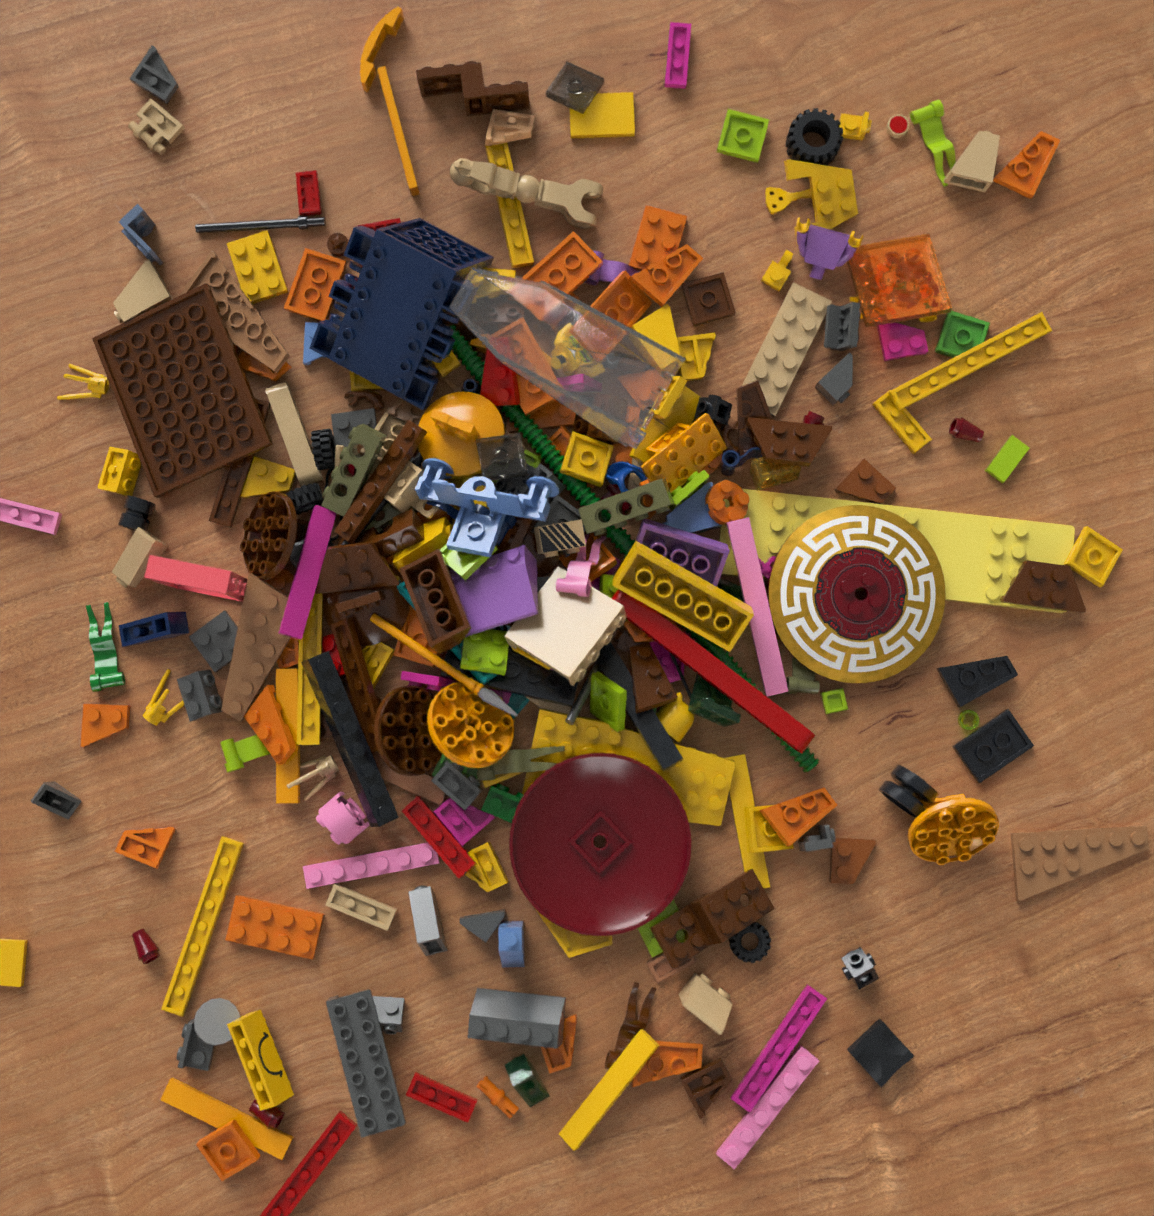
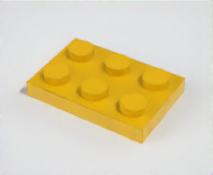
[226,230,288,304]

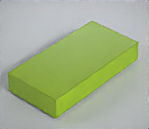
[985,435,1030,483]

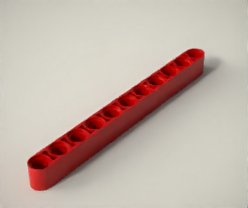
[611,589,816,754]

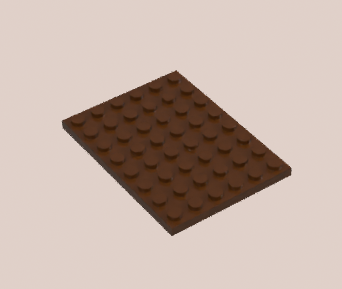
[92,283,273,498]

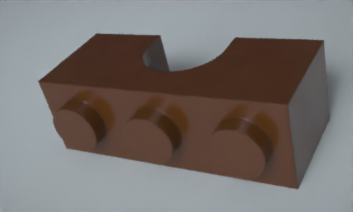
[355,508,424,558]

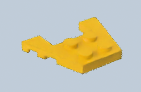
[784,159,858,246]
[535,909,612,958]

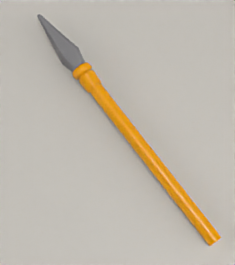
[370,613,518,717]

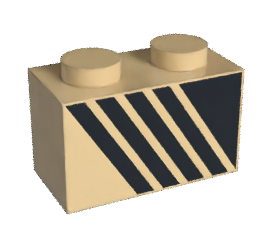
[534,520,586,558]

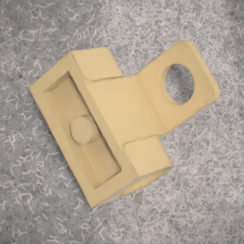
[384,461,439,519]

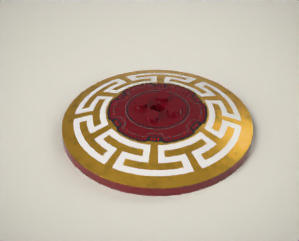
[767,505,945,683]

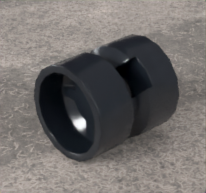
[118,495,156,531]

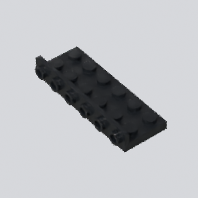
[441,646,579,707]

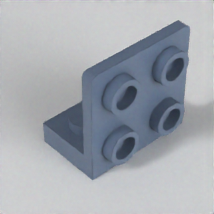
[119,204,163,265]

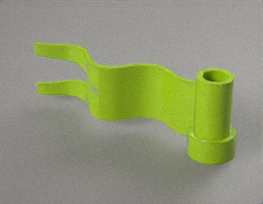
[910,99,956,187]
[220,735,270,773]

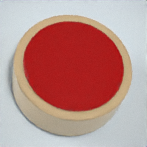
[886,114,909,138]

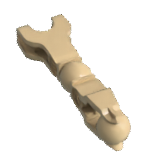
[450,159,603,229]

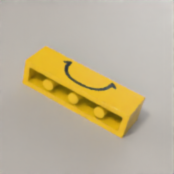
[227,1009,294,1111]

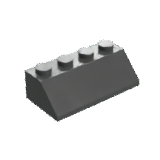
[468,988,566,1048]

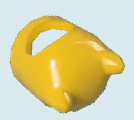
[656,692,697,743]

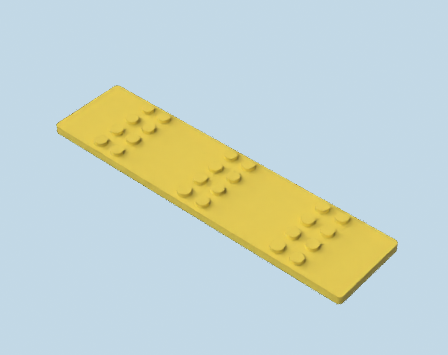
[719,489,1075,613]

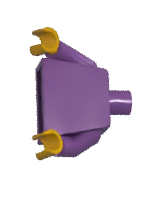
[796,217,864,280]

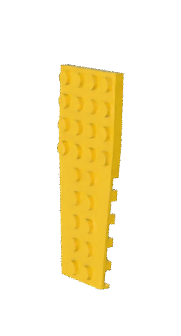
[522,708,735,826]

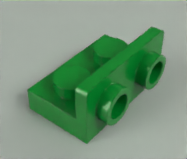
[481,783,524,823]

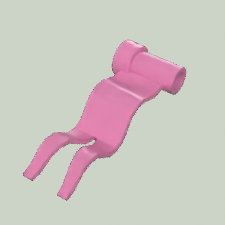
[556,534,606,597]

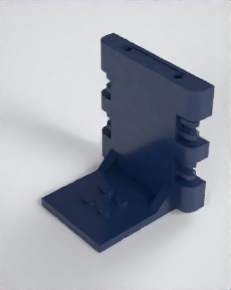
[310,218,494,410]

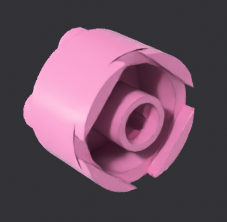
[316,792,369,845]

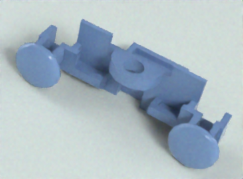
[415,458,559,557]

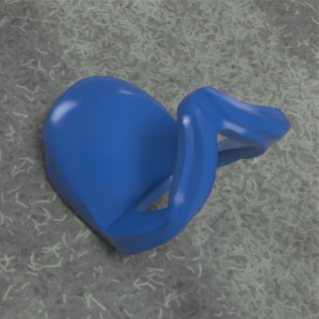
[605,462,647,493]

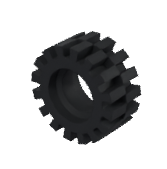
[311,429,335,470]
[286,483,324,515]
[729,921,771,963]

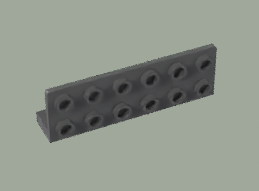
[326,989,406,1138]

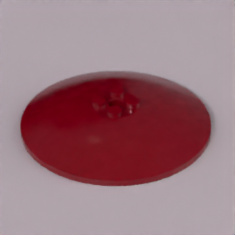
[509,753,692,936]

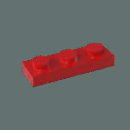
[406,1072,478,1123]

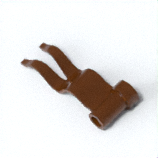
[605,982,656,1069]

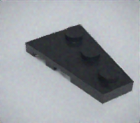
[936,656,1018,707]

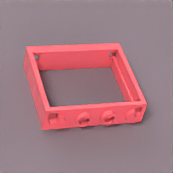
[144,555,247,602]

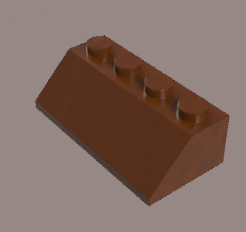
[400,549,472,654]

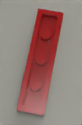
[401,796,477,879]

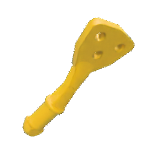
[765,187,812,214]

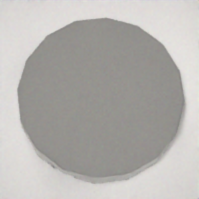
[193,998,240,1046]

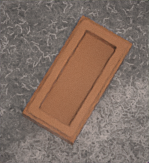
[646,953,697,984]

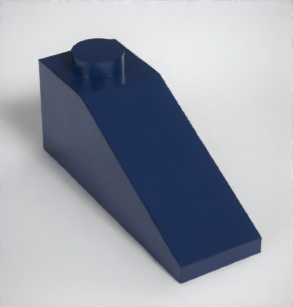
[119,612,189,647]

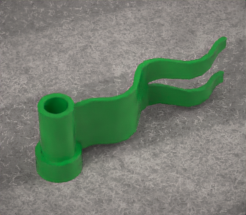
[86,602,125,692]

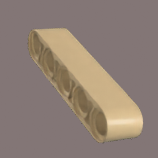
[266,381,323,486]

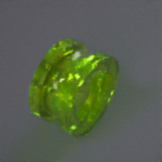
[958,710,980,730]

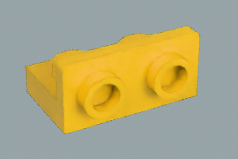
[97,447,141,497]

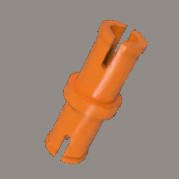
[476,1076,519,1119]

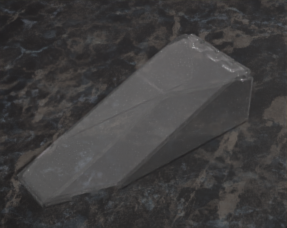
[450,268,686,449]

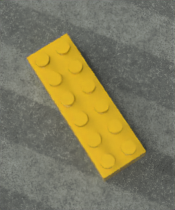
[613,541,754,652]

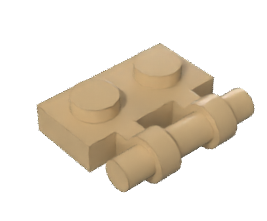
[128,99,185,155]

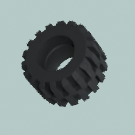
[786,108,843,166]

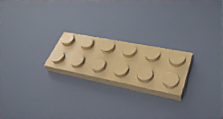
[735,283,832,418]

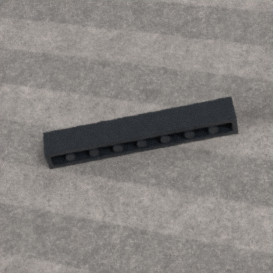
[301,651,399,827]

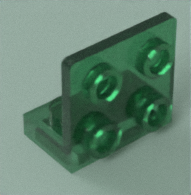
[688,674,741,727]

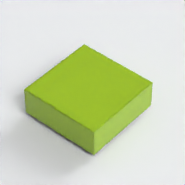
[821,688,848,714]

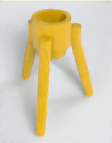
[57,364,110,400]
[143,669,184,726]

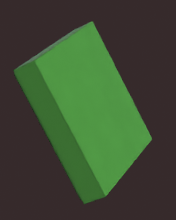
[935,310,990,358]

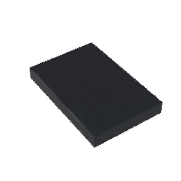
[952,709,1034,783]

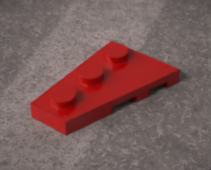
[480,336,521,406]

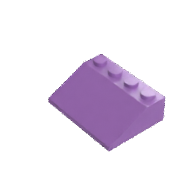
[635,519,730,587]
[449,545,538,637]

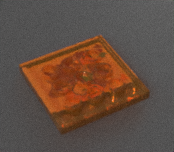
[847,234,952,327]

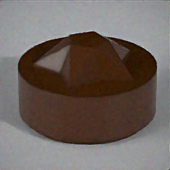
[327,233,349,256]

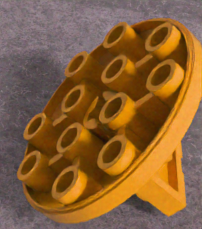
[418,391,505,478]
[427,682,514,768]
[907,794,999,865]

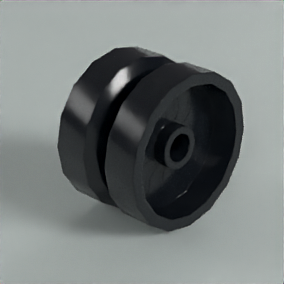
[879,765,939,818]

